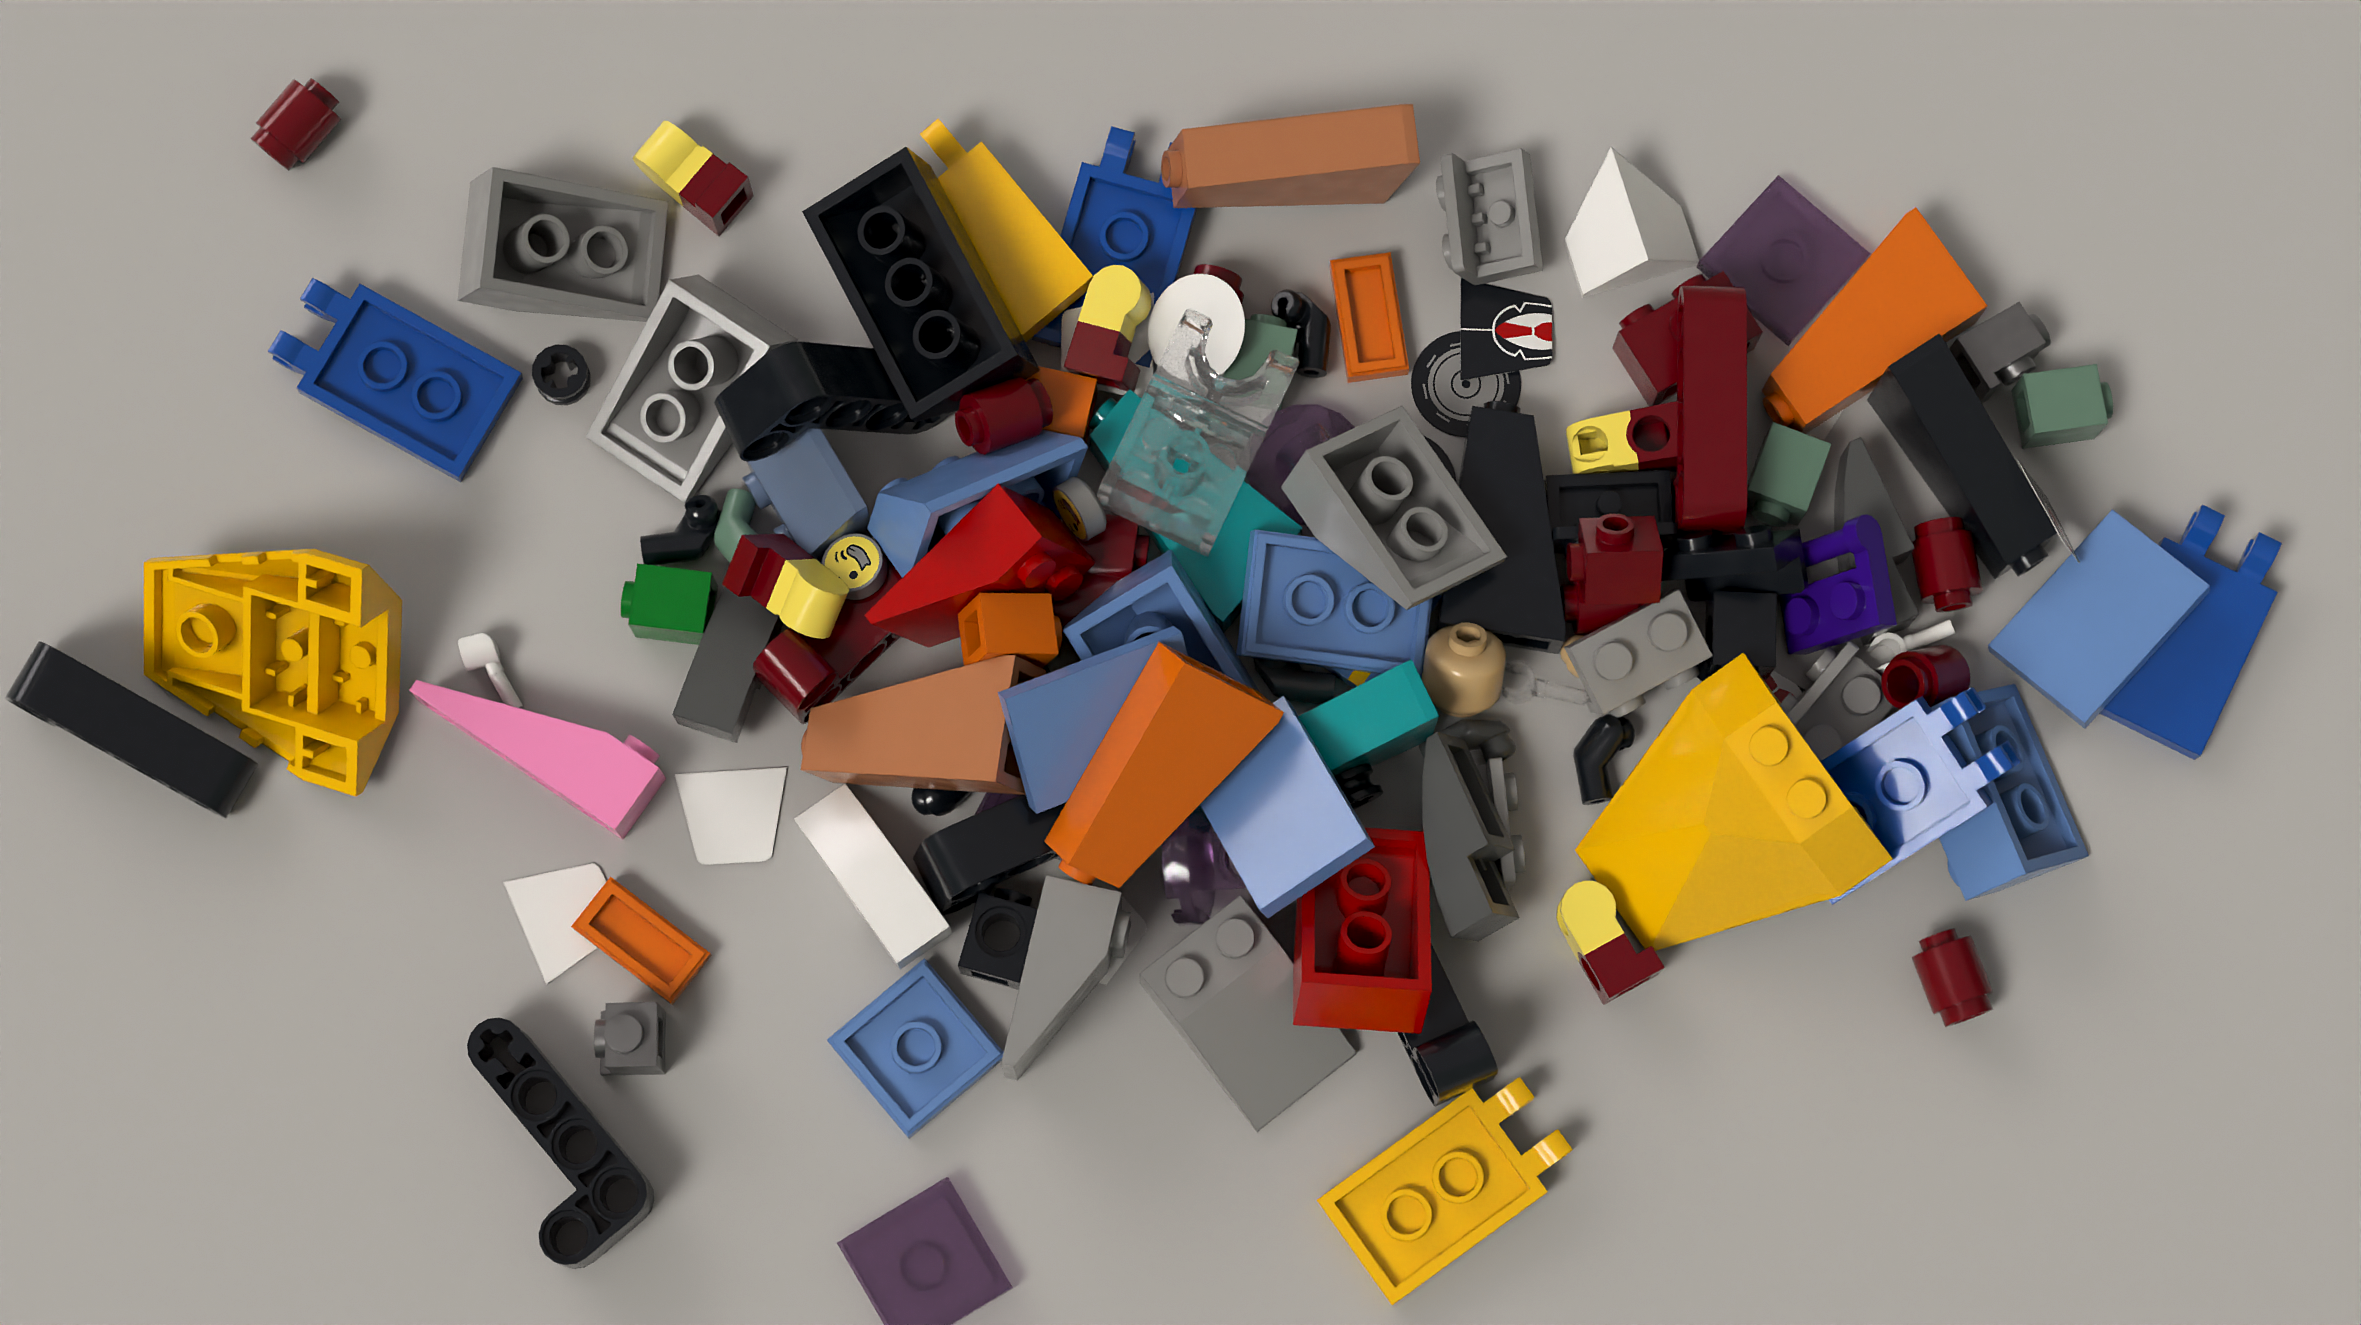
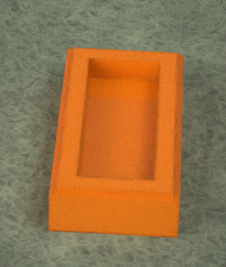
[1329,252,1409,383]
[571,877,712,1005]

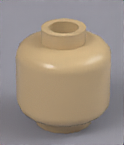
[1422,622,1507,718]

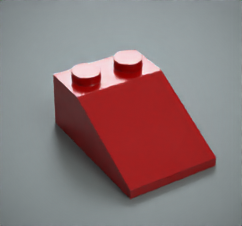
[864,483,1095,648]
[1293,827,1432,1034]

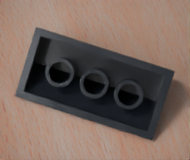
[802,147,1040,422]

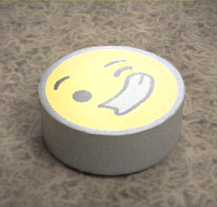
[1052,476,1107,542]
[822,534,888,600]

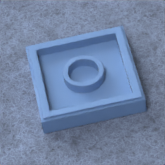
[827,958,1004,1139]

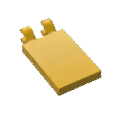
[920,118,1093,342]
[1317,1077,1573,1305]

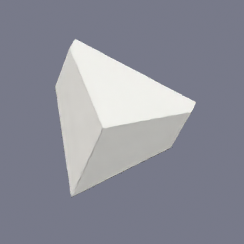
[1564,147,1699,298]

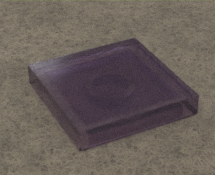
[1696,175,1871,346]
[837,1177,1013,1325]

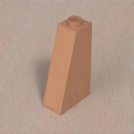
[1161,104,1420,208]
[800,655,1046,795]

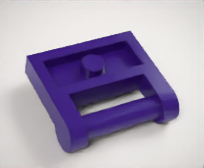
[1779,514,1897,655]

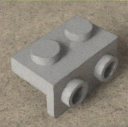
[1436,148,1543,285]
[1564,589,1713,718]

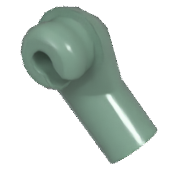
[714,489,757,563]

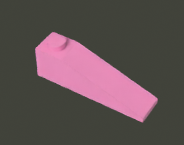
[409,680,666,840]

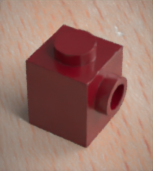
[1567,513,1663,606]

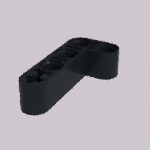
[714,342,950,462]
[5,641,258,819]
[913,795,1066,916]
[1397,944,1498,1107]
[467,1018,654,1269]

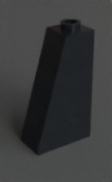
[1867,334,2057,579]
[1436,401,1566,654]

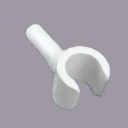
[1866,619,1956,675]
[458,633,523,708]

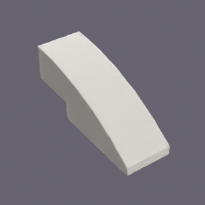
[794,783,952,970]

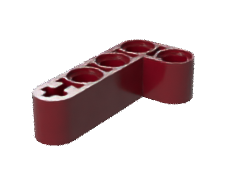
[1671,286,1747,536]
[753,553,902,724]

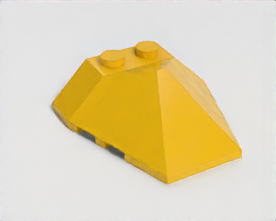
[144,549,402,797]
[1575,652,1893,951]

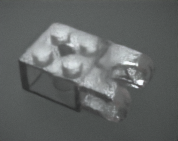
[1097,308,1299,557]

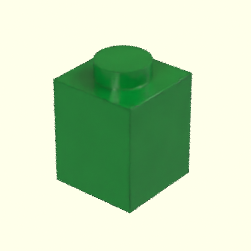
[621,563,718,645]

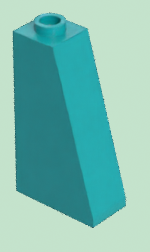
[1089,389,1303,633]
[1299,659,1439,776]

